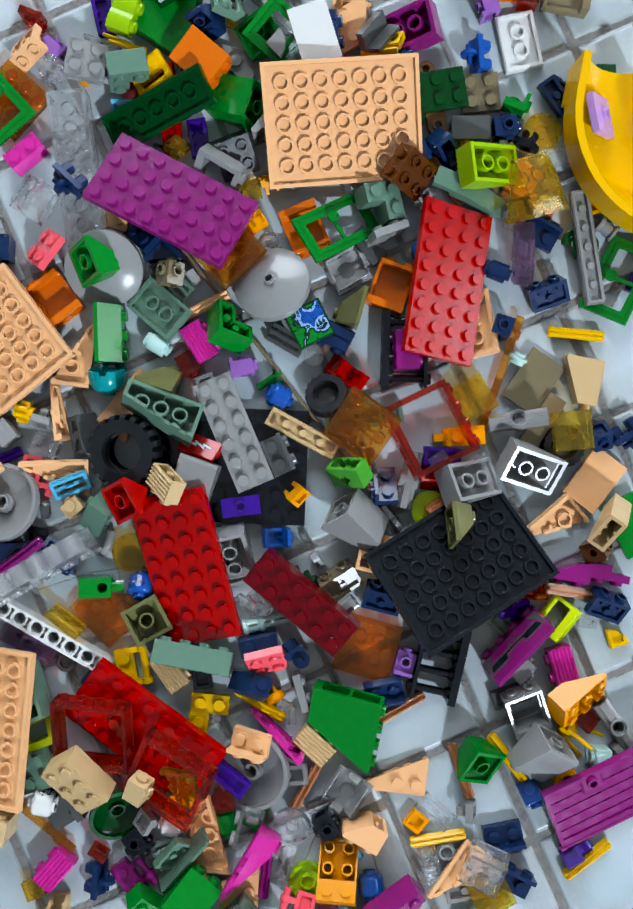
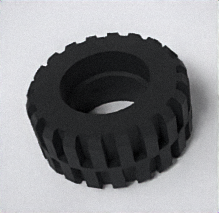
[87,414,167,485]

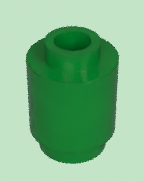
[216,806,239,838]

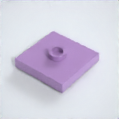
[585,91,615,140]

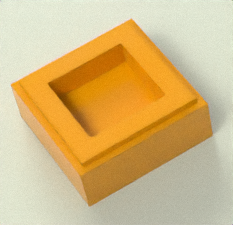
[402,806,430,835]

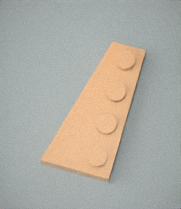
[190,794,230,875]

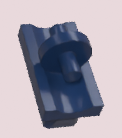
[52,161,88,200]
[611,416,633,450]
[282,638,310,669]
[84,857,115,901]

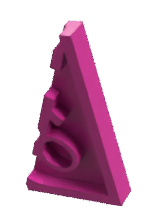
[249,706,304,766]

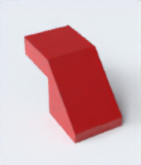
[324,354,370,393]

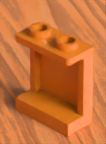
[168,24,232,90]
[278,198,331,259]
[364,256,413,317]
[26,268,87,330]

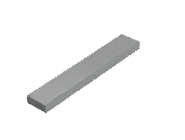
[568,189,606,306]

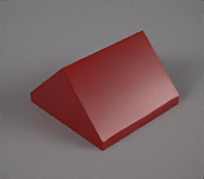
[100,477,148,525]

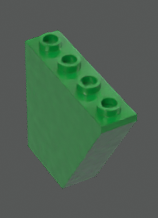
[136,0,203,56]
[307,679,387,774]

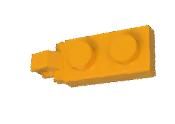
[432,425,486,447]

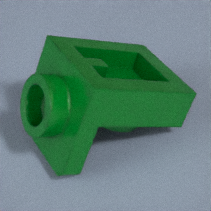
[500,93,532,119]

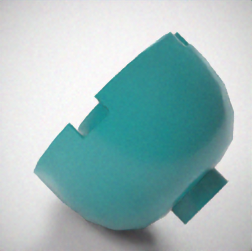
[87,365,127,397]

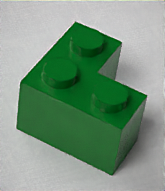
[207,299,253,354]
[126,881,163,909]

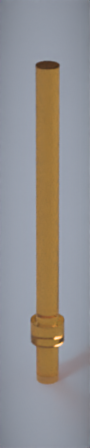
[479,315,524,426]
[21,803,76,853]

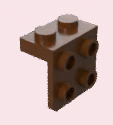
[380,142,437,201]

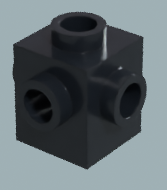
[312,805,342,842]
[121,827,155,860]

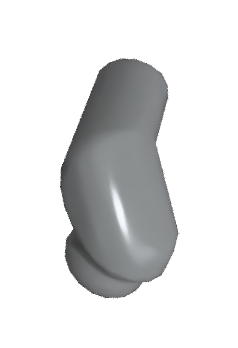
[95,530,116,557]

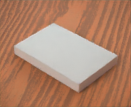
[287,0,343,60]
[494,10,544,76]

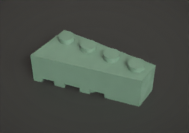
[121,378,205,448]
[150,636,234,678]

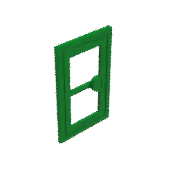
[242,0,295,61]
[0,73,37,146]
[290,191,379,264]
[578,235,633,326]

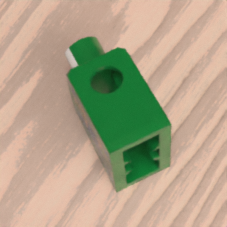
[78,574,124,598]

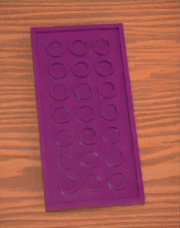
[82,133,259,270]

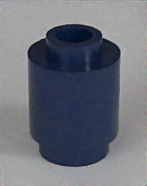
[483,259,512,284]

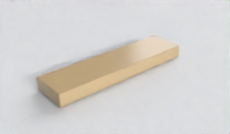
[264,406,341,460]

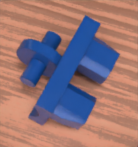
[460,33,492,74]

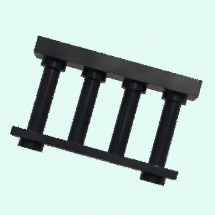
[380,309,431,390]
[405,631,472,707]

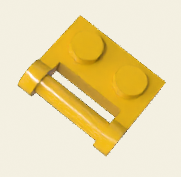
[133,48,175,95]
[113,645,154,685]

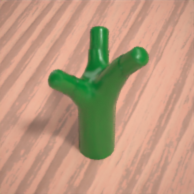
[256,369,283,391]

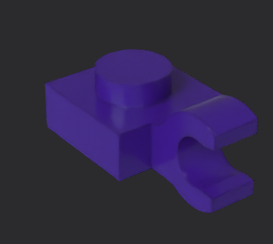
[499,597,530,621]
[557,840,594,870]

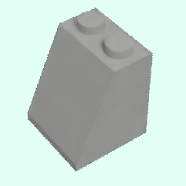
[175,453,222,501]
[321,488,389,551]
[507,722,579,782]

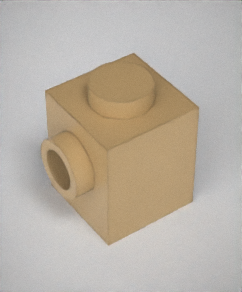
[122,769,155,808]

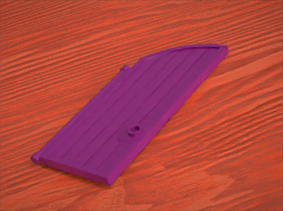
[540,747,633,852]

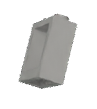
[193,143,248,193]
[499,680,554,741]

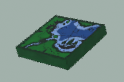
[285,298,336,351]

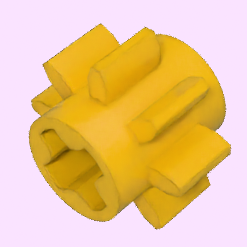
[13,400,37,424]

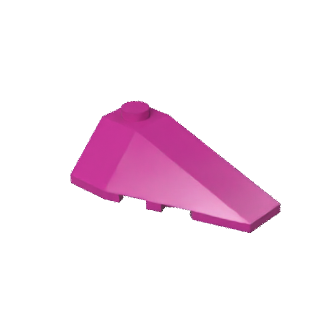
[219,822,282,900]

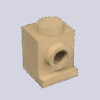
[59,493,86,520]

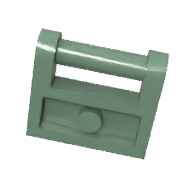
[210,0,246,23]

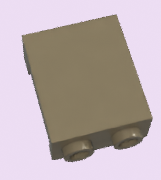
[538,0,591,19]

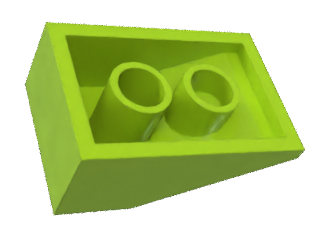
[455,141,521,190]

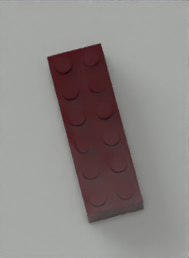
[243,547,360,657]

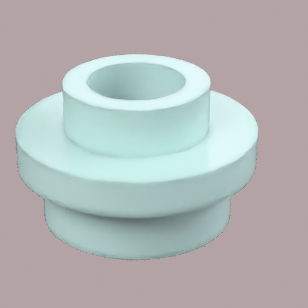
[509,351,527,367]

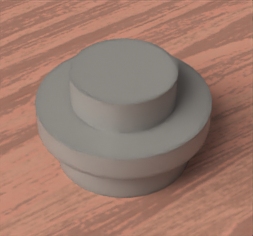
[436,842,455,861]

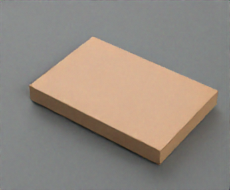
[561,449,627,514]

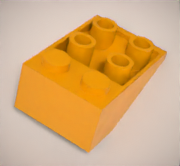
[547,673,607,729]
[315,838,359,907]

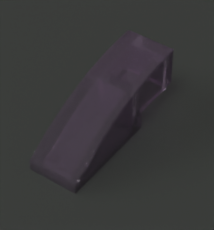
[511,222,535,285]
[0,621,58,665]

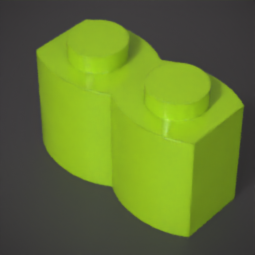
[105,0,145,39]

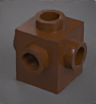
[578,537,614,564]

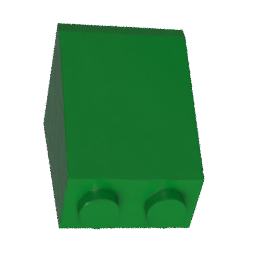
[205,74,263,132]
[161,862,222,909]

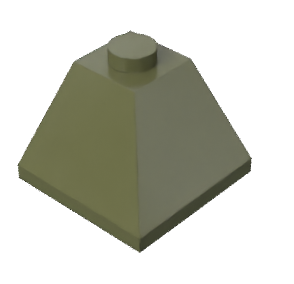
[333,285,369,330]
[134,365,184,395]
[444,501,476,549]
[120,594,173,647]

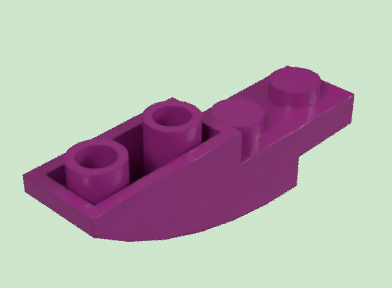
[552,562,630,587]

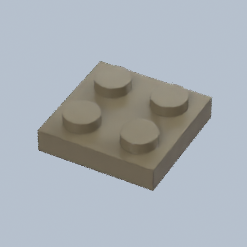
[461,72,501,116]

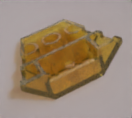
[505,152,570,225]

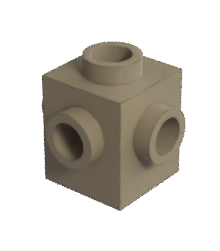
[156,257,185,288]

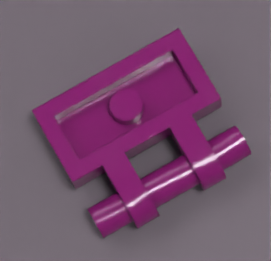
[110,856,159,893]

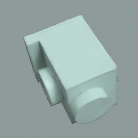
[585,743,612,766]

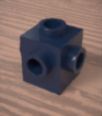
[491,112,521,143]

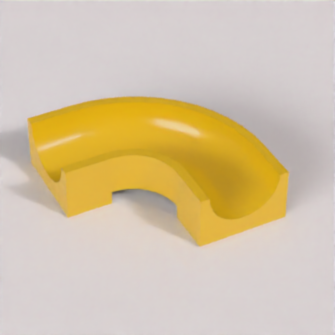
[561,50,633,233]

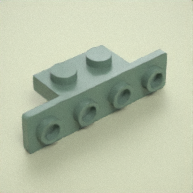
[153,827,209,892]

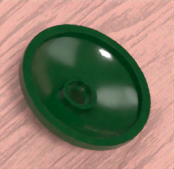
[89,790,148,840]

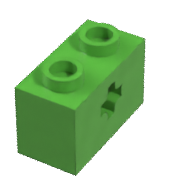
[325,457,374,489]

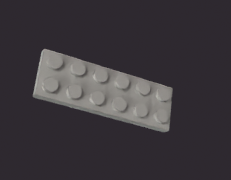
[193,371,274,493]

